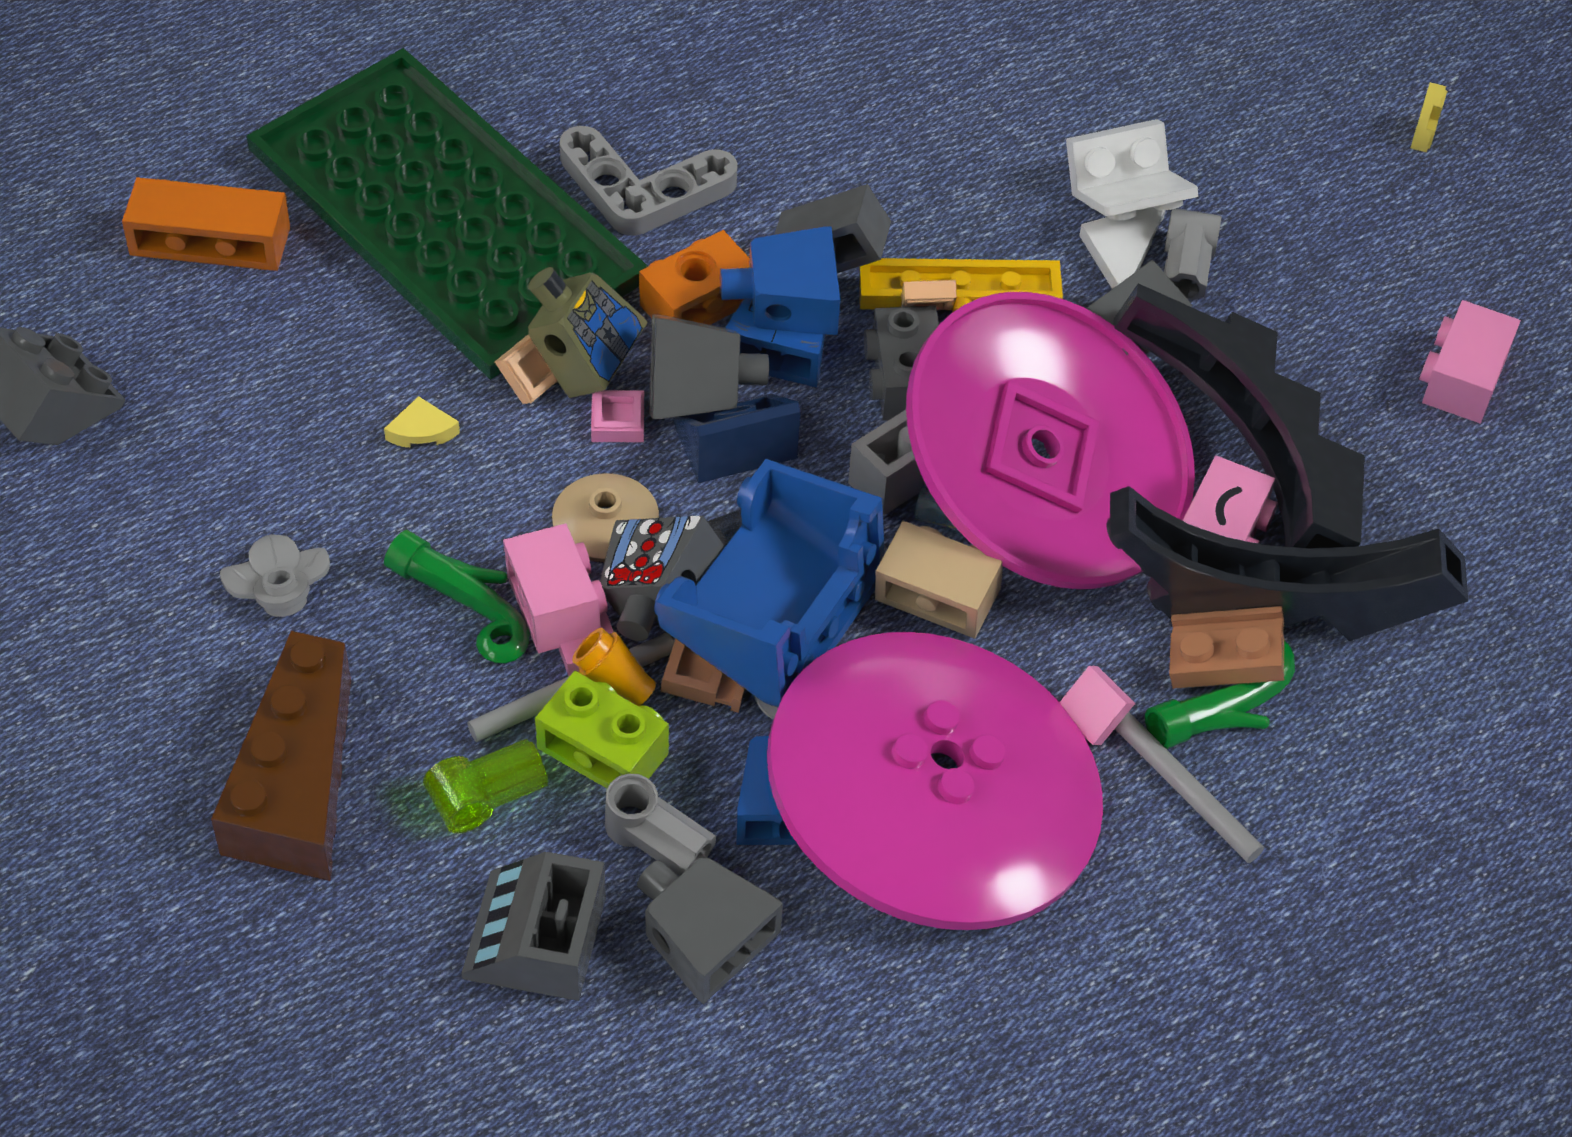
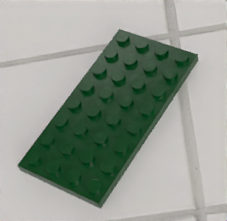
[246,48,648,380]

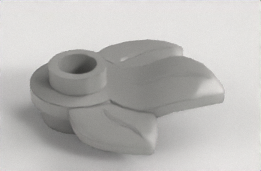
[220,534,330,617]

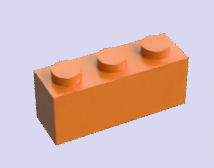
[122,177,290,271]

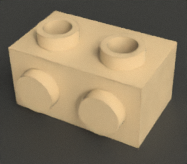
[875,521,1003,639]

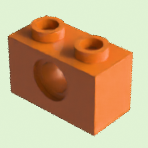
[639,230,749,325]

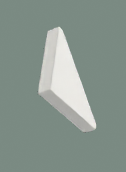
[1079,207,1166,289]

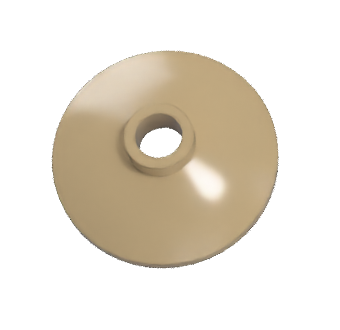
[552,473,659,563]

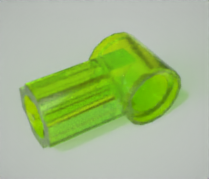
[423,738,548,834]

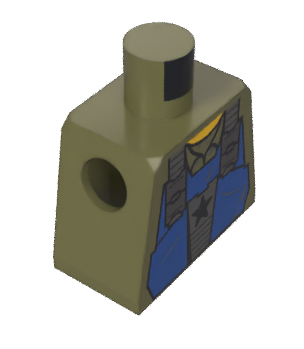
[528,267,648,398]

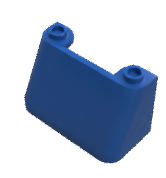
[654,459,885,708]

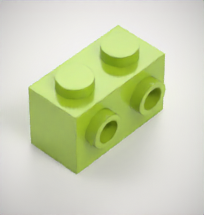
[535,670,669,789]

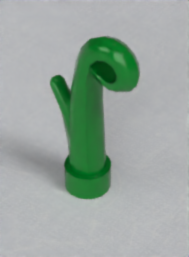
[384,530,530,664]
[1145,640,1295,749]

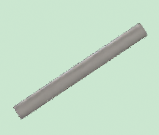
[467,632,674,742]
[1115,712,1264,863]

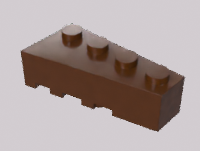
[211,631,351,881]

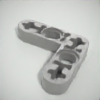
[560,126,738,236]

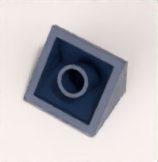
[673,394,800,483]

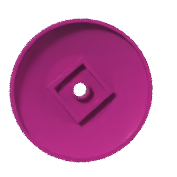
[906,292,1195,589]
[767,632,1103,930]

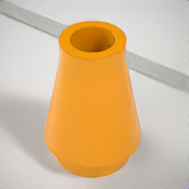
[572,628,656,706]

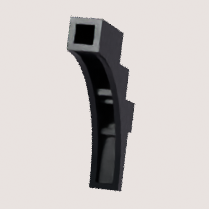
[1113,283,1365,549]
[1106,486,1468,641]

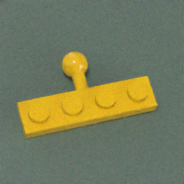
[859,258,1063,313]

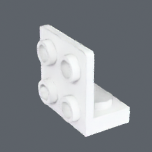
[1066,119,1198,220]

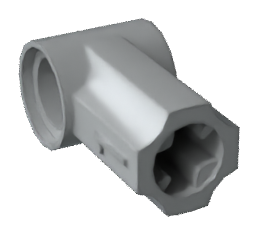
[1164,208,1221,303]
[605,774,716,876]

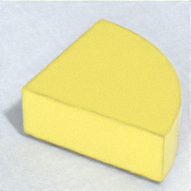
[1410,82,1447,152]
[384,396,460,448]

